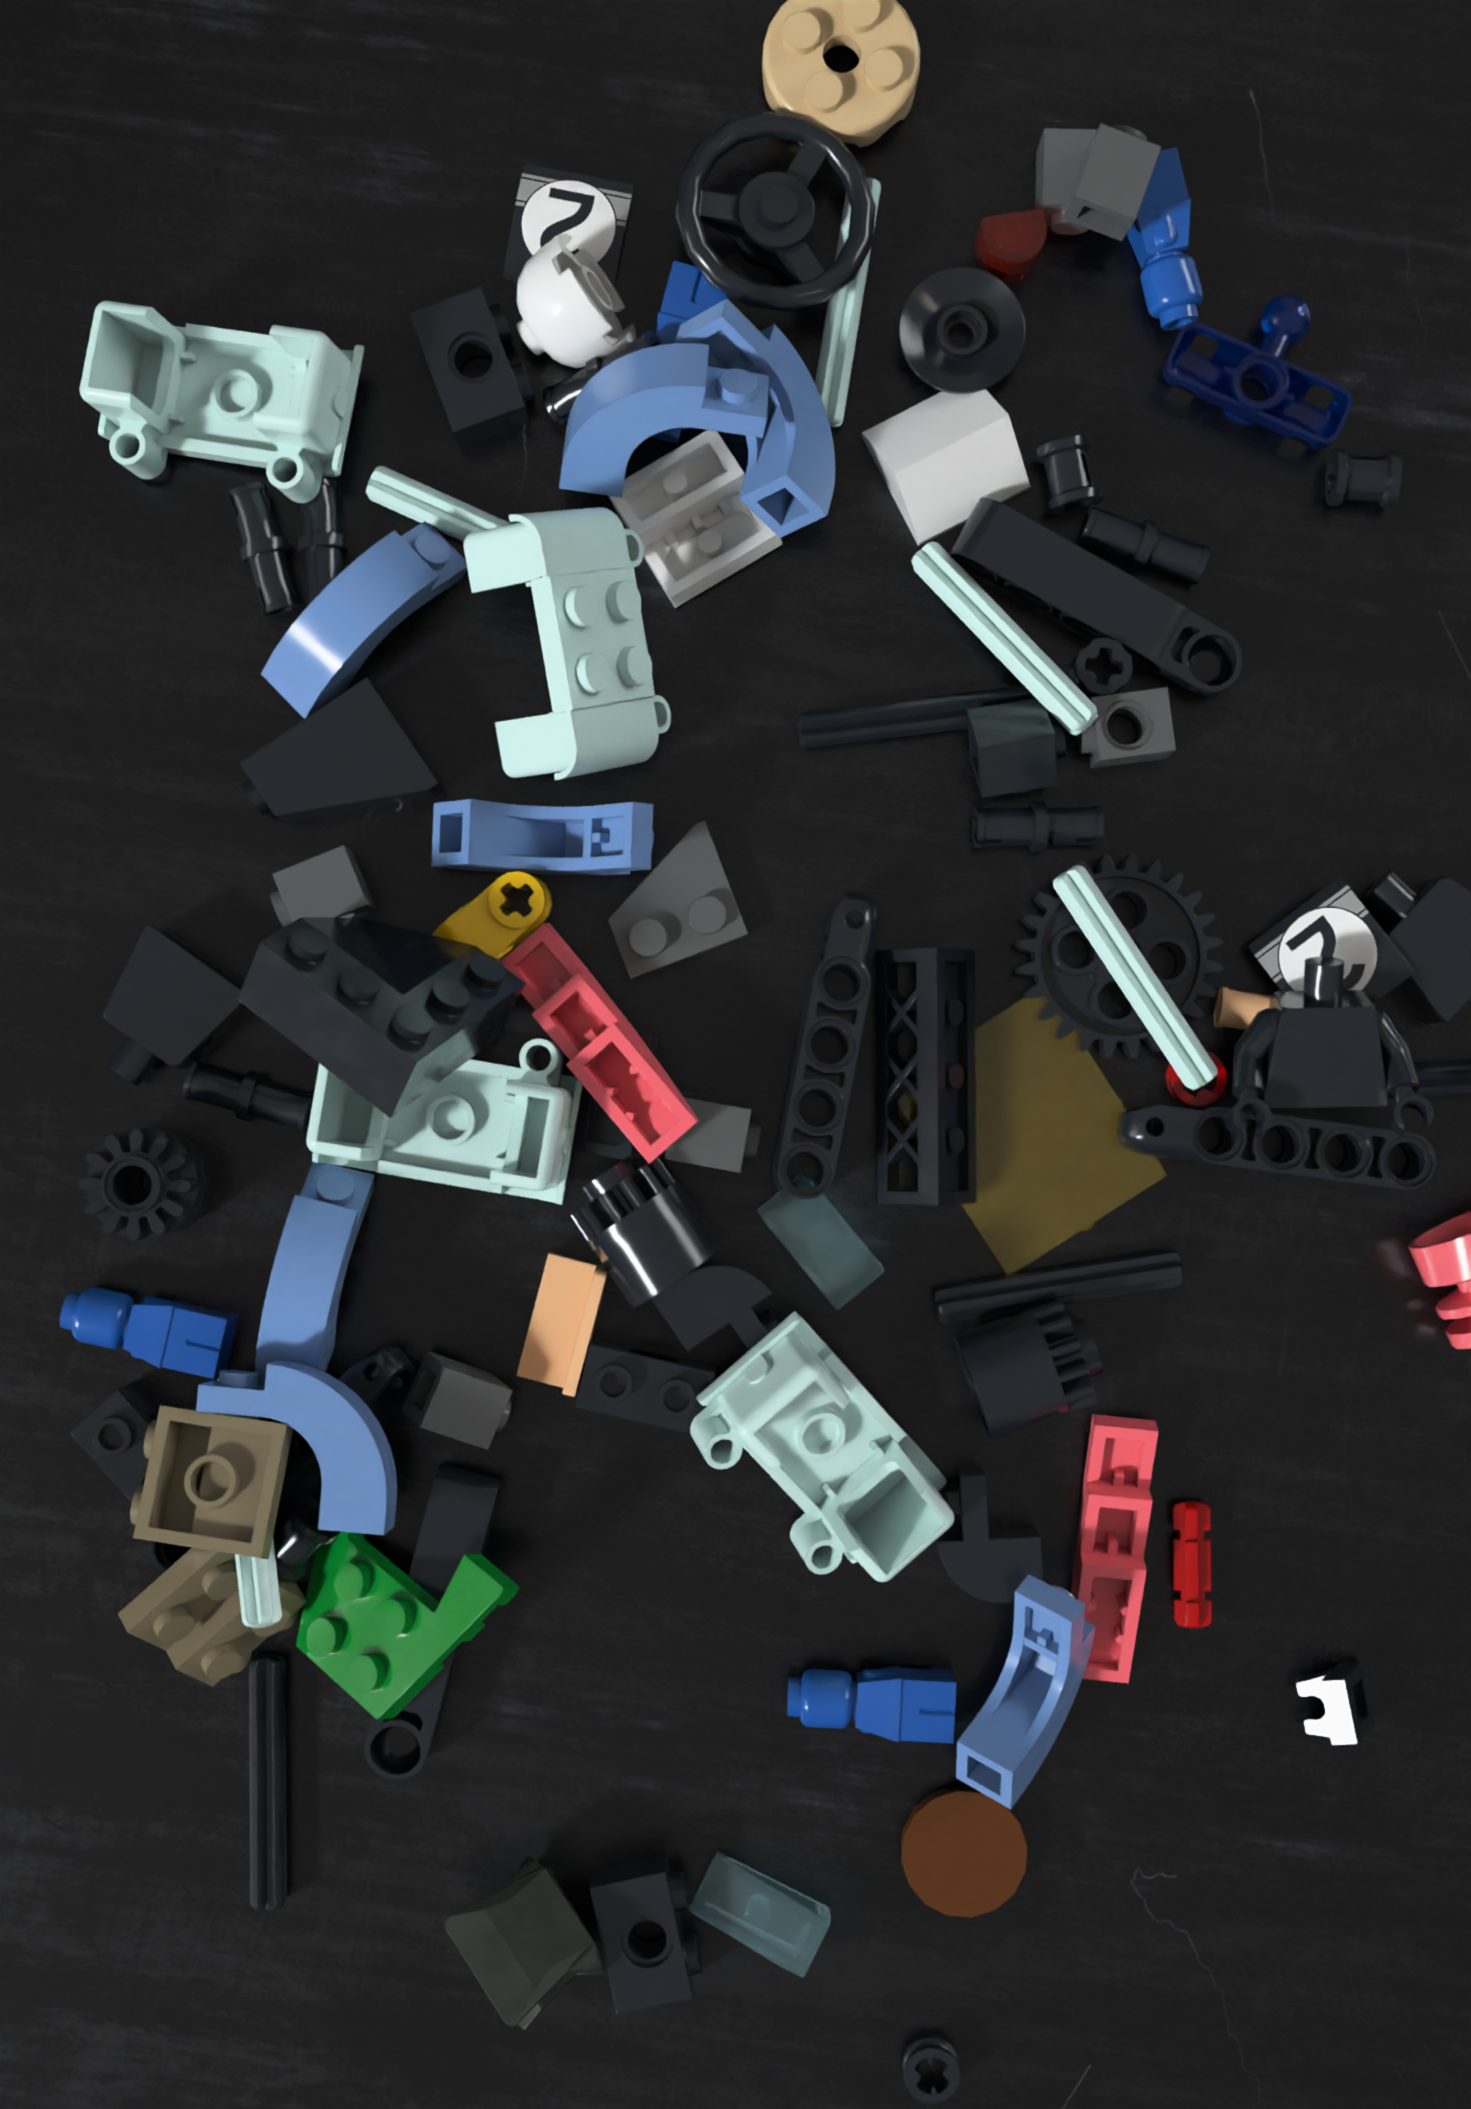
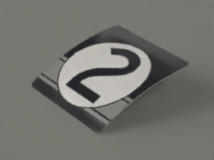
[502,164,634,287]
[1249,878,1414,1003]

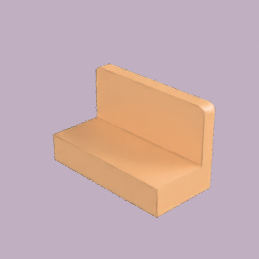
[516,1252,609,1397]

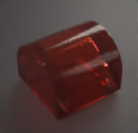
[975,208,1047,283]

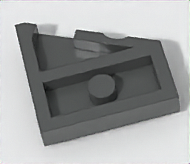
[608,821,748,980]

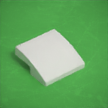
[608,430,783,608]

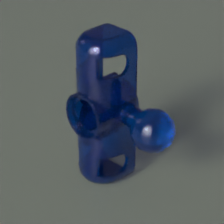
[1162,293,1353,450]

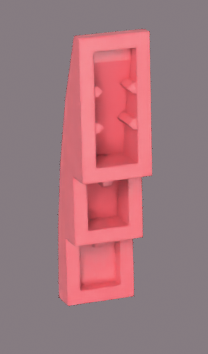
[501,923,700,1164]
[1071,1414,1159,1683]

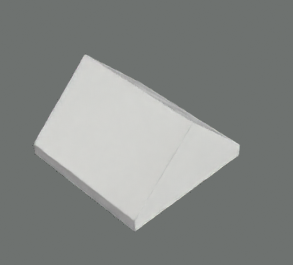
[861,389,1031,546]

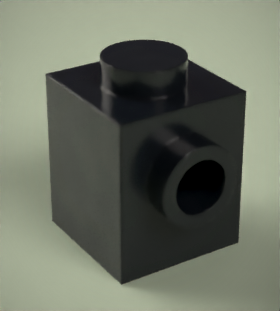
[967,698,1066,798]

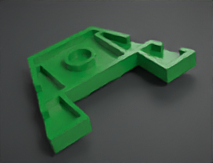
[296,1532,520,1720]

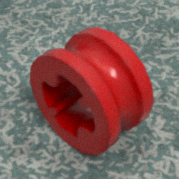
[1165,1051,1227,1106]

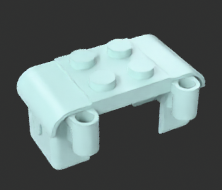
[79,301,365,503]
[463,507,671,780]
[306,1039,583,1205]
[690,1311,954,1582]

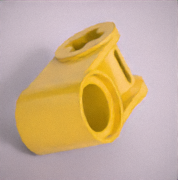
[432,871,552,962]

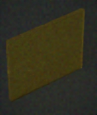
[898,997,1167,1275]

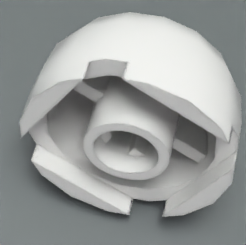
[516,233,636,368]

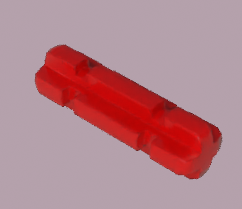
[1172,1501,1212,1628]

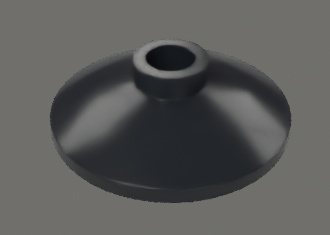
[899,267,1025,394]

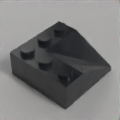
[237,917,525,1118]

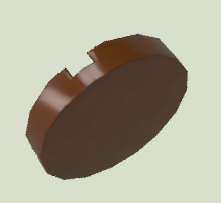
[901,1786,1028,1918]

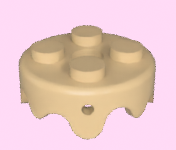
[762,0,921,147]

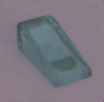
[756,1171,886,1310]
[689,1851,831,1978]

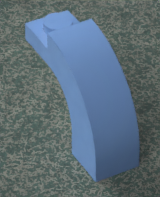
[675,298,836,538]
[559,343,769,498]
[261,521,467,719]
[431,799,654,875]
[255,1162,375,1385]
[196,1360,397,1535]
[956,1574,1095,1810]

